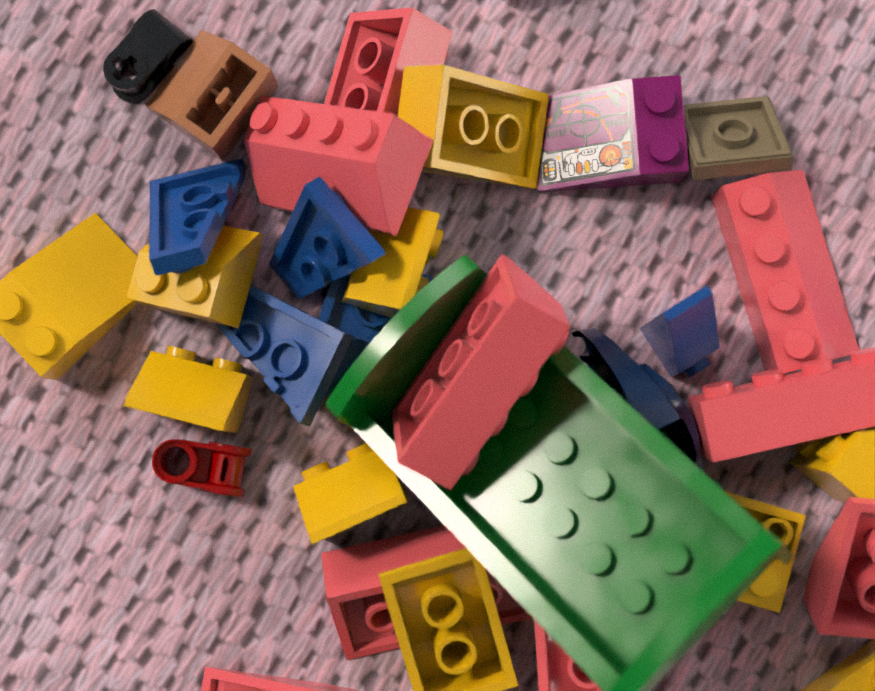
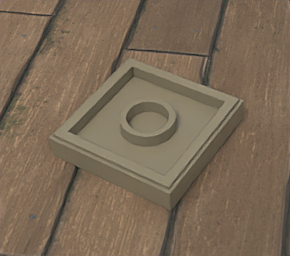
[683,96,794,180]

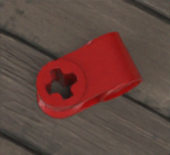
[152,439,252,497]

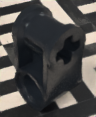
[103,9,193,103]

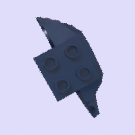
[572,328,703,471]

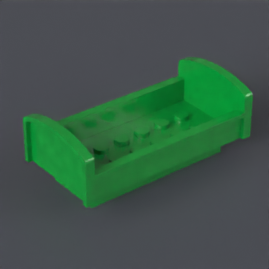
[326,255,793,691]

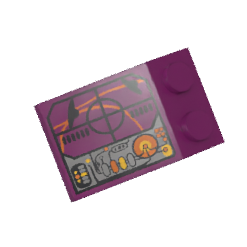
[537,75,689,193]

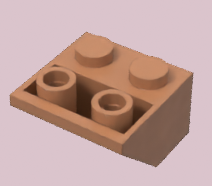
[145,30,279,162]

